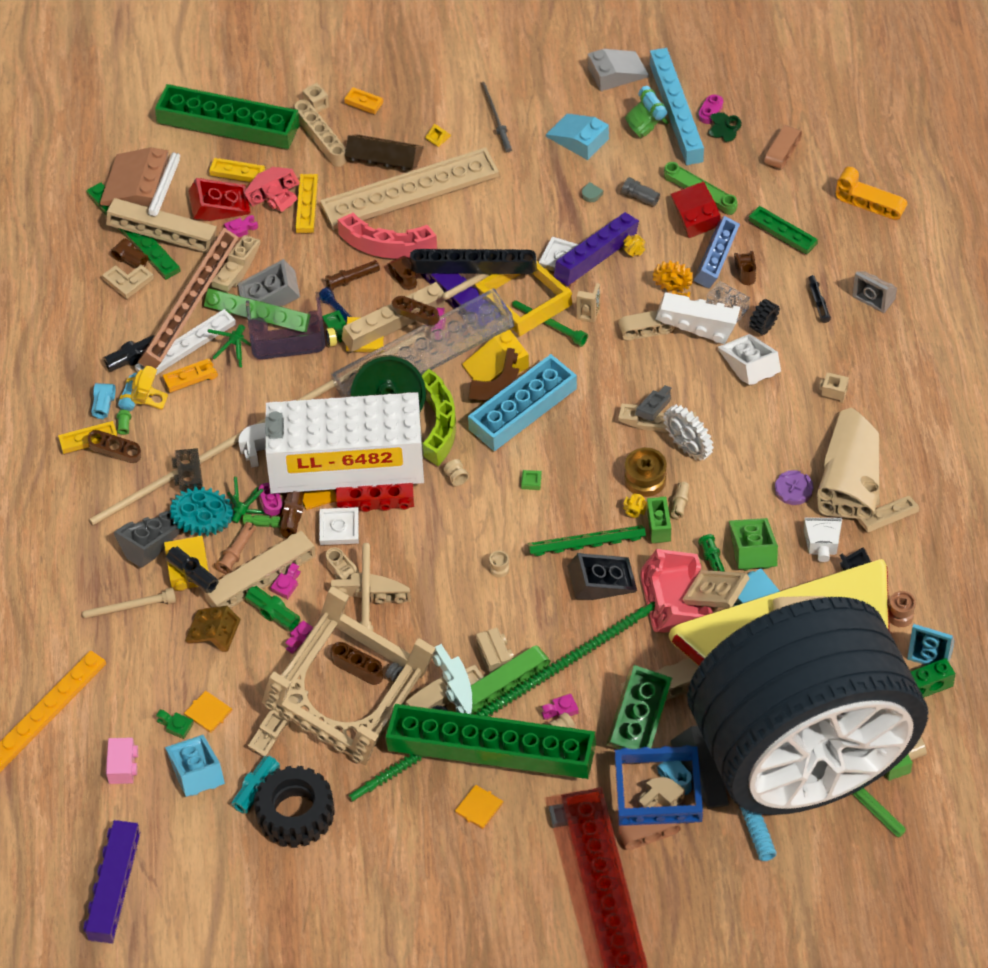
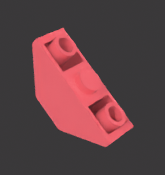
[245,167,300,207]

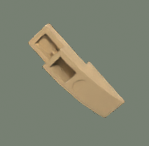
[212,235,260,292]
[331,573,411,604]
[406,665,484,709]
[248,684,309,757]

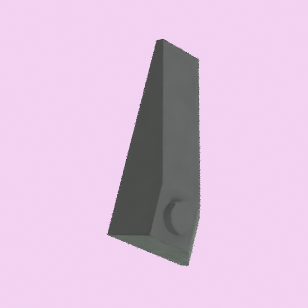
[114,510,184,568]
[670,725,729,809]

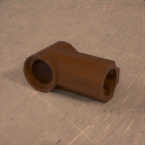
[111,238,149,268]

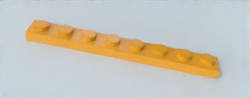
[0,650,106,772]

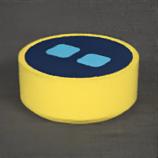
[325,328,337,347]

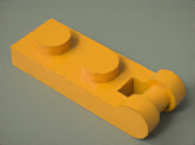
[162,359,218,393]

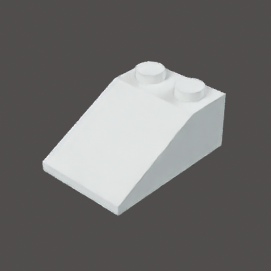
[718,334,781,385]

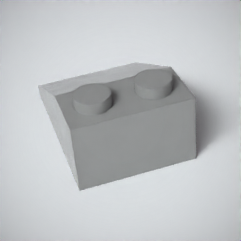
[588,49,649,92]
[238,259,300,306]

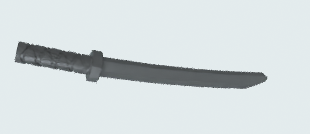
[481,81,512,153]

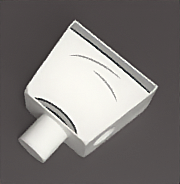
[804,518,842,562]

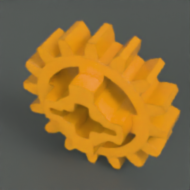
[653,260,693,292]

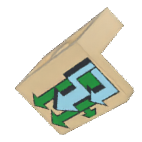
[577,283,600,323]

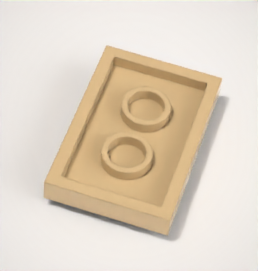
[683,570,750,608]

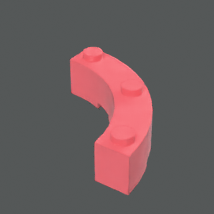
[338,213,437,259]

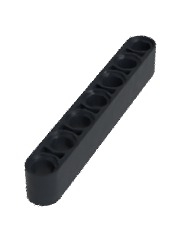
[410,249,537,274]

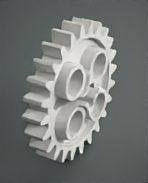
[663,404,714,461]

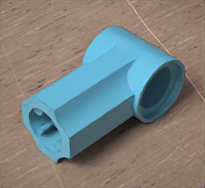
[91,383,116,419]

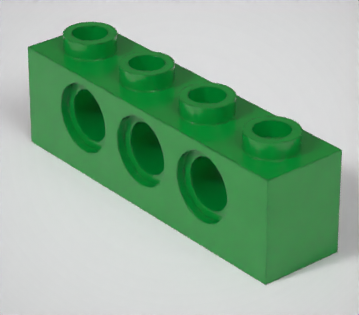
[910,658,956,697]

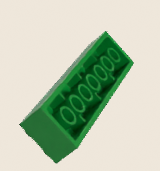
[155,84,300,149]

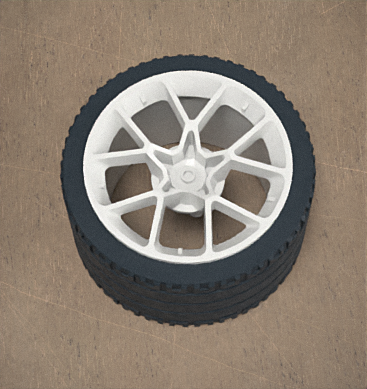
[687,597,929,815]

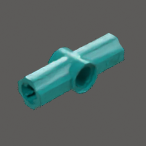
[231,756,280,814]

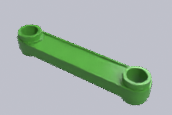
[664,162,738,215]

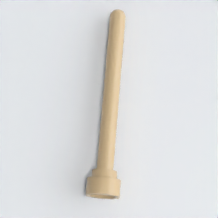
[442,274,492,300]
[360,543,373,631]
[82,587,176,618]

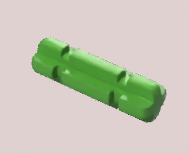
[243,514,281,528]

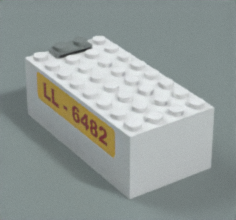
[265,392,424,493]

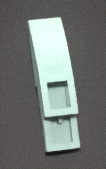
[432,644,472,714]

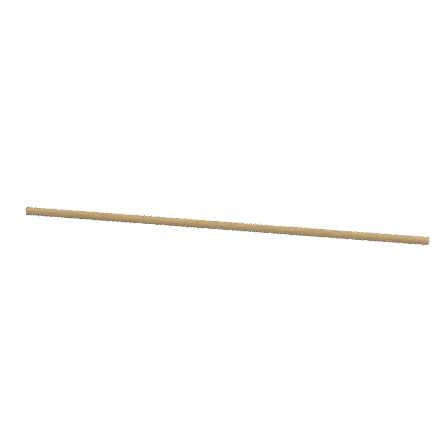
[89,329,424,525]

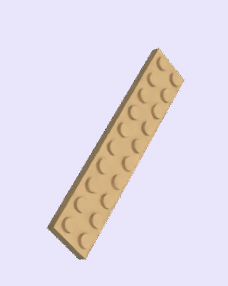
[320,147,499,230]

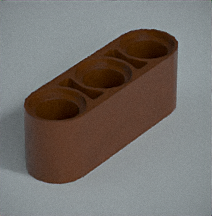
[88,430,141,463]
[331,642,383,685]

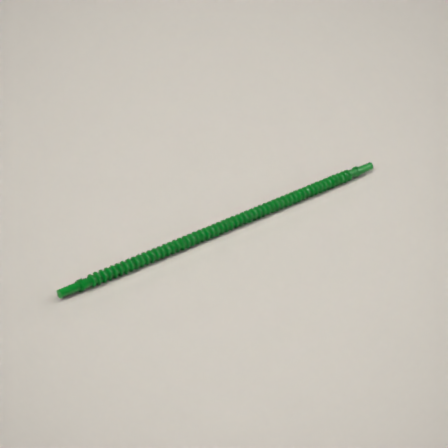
[348,602,655,802]

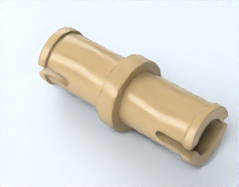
[671,482,690,519]

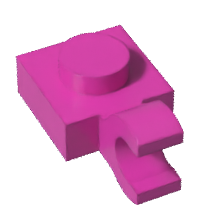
[270,563,301,600]
[286,621,314,654]
[541,693,579,720]

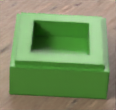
[521,470,542,490]

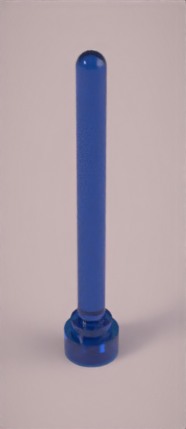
[318,287,352,322]

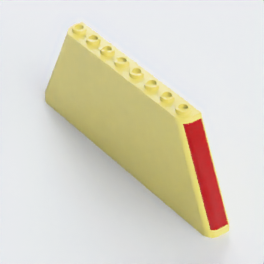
[668,559,890,666]

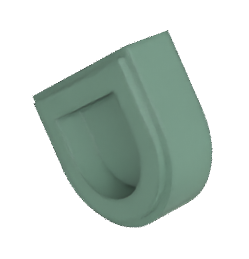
[582,182,603,202]

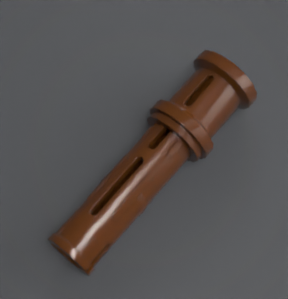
[325,260,380,291]

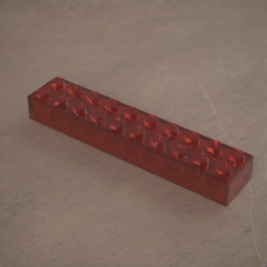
[561,787,648,968]

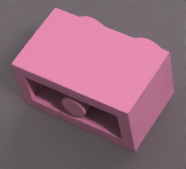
[106,738,139,784]

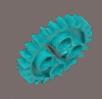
[170,487,233,537]

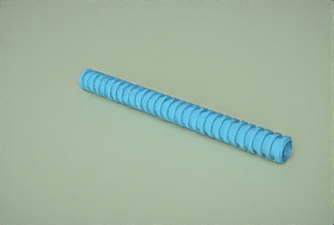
[740,807,777,861]

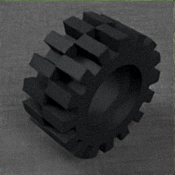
[749,299,780,335]

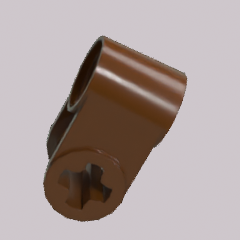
[734,251,756,285]
[388,256,417,290]

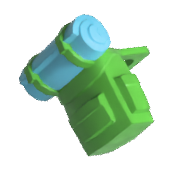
[625,86,669,138]

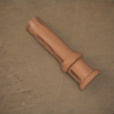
[216,522,256,574]

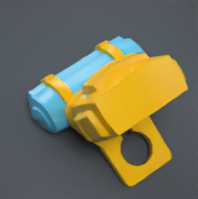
[118,366,168,411]

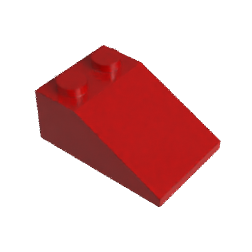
[188,178,251,221]
[670,181,721,238]

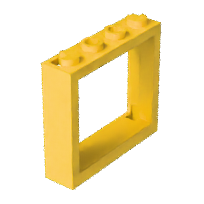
[475,261,573,337]

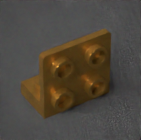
[185,605,241,652]

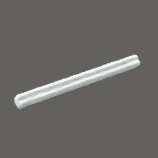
[148,152,180,216]

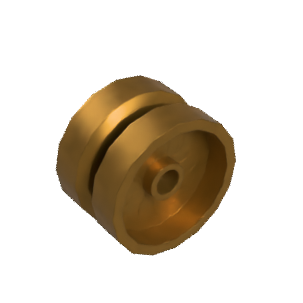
[624,447,667,497]

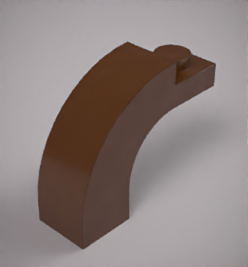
[468,347,519,400]

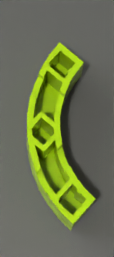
[422,369,456,466]

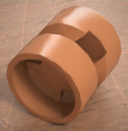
[889,591,916,627]

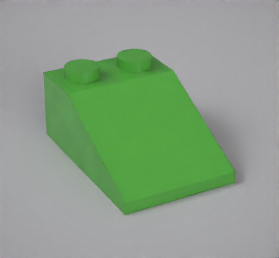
[729,518,778,570]

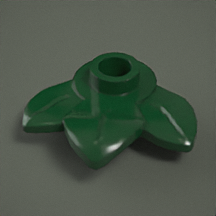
[709,112,742,143]

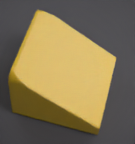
[425,123,451,147]

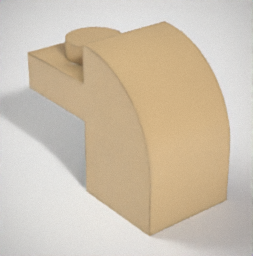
[638,777,685,808]

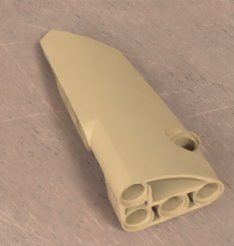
[817,407,880,519]

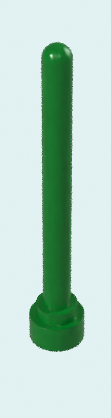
[512,300,588,347]

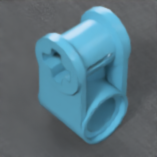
[656,761,692,795]

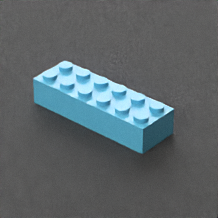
[468,354,577,451]

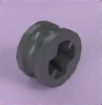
[385,662,404,682]

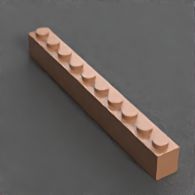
[138,228,239,369]

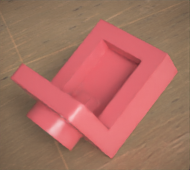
[265,190,298,212]

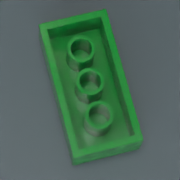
[606,665,672,749]

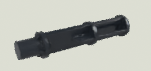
[808,275,831,323]

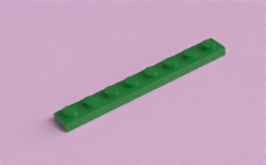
[86,182,181,280]

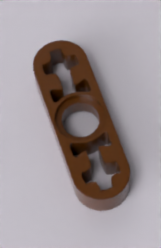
[392,296,440,326]

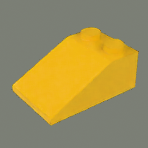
[462,329,529,381]

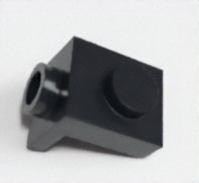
[839,547,872,571]

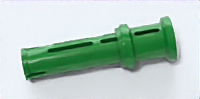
[698,534,725,572]

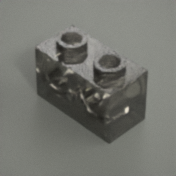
[172,448,203,493]

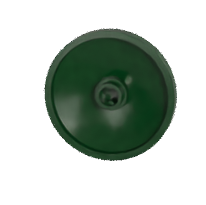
[350,355,426,412]

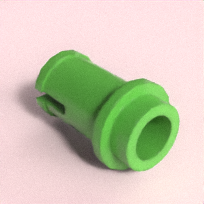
[116,410,132,435]

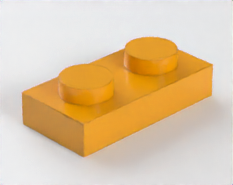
[344,87,383,114]

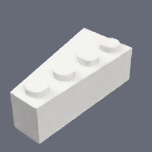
[655,292,740,344]

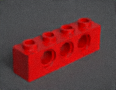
[336,483,414,512]

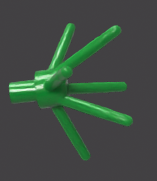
[207,324,252,368]
[227,476,266,523]

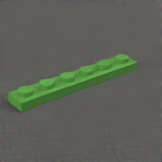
[204,288,311,332]

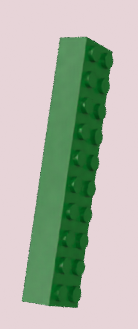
[386,704,596,779]

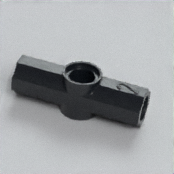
[103,335,154,372]
[165,546,219,593]

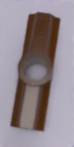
[279,491,304,538]

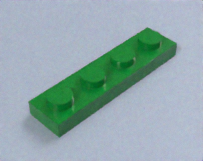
[749,205,818,255]

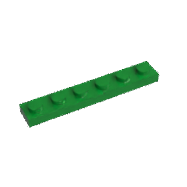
[528,525,646,556]

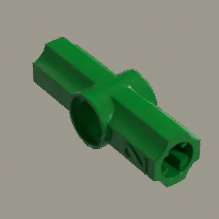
[245,586,300,631]

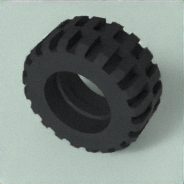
[254,766,335,848]

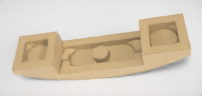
[618,403,696,433]

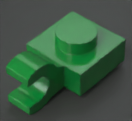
[322,310,346,343]
[156,709,194,739]

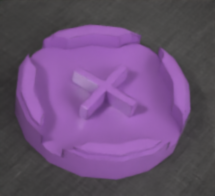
[775,470,813,505]

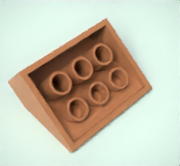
[100,147,169,207]

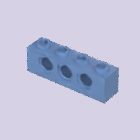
[693,216,740,289]

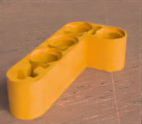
[836,166,908,220]

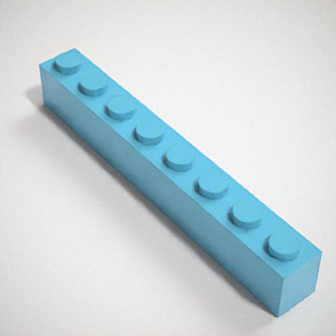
[650,48,704,165]

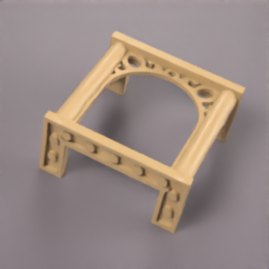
[262,586,436,765]

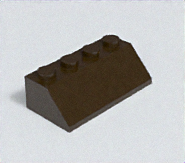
[345,134,424,171]

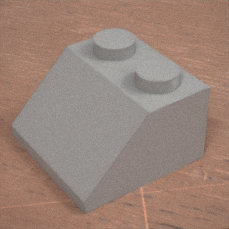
[853,271,897,313]

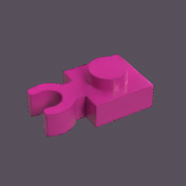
[224,215,258,237]

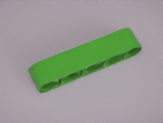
[471,646,551,714]

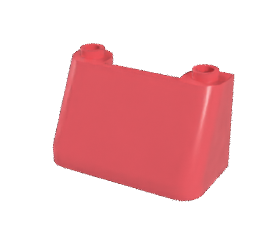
[640,549,713,633]

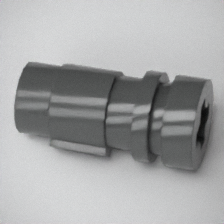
[621,177,660,206]

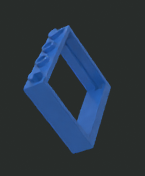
[615,745,703,826]

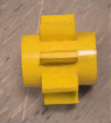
[623,234,646,257]
[623,494,647,518]

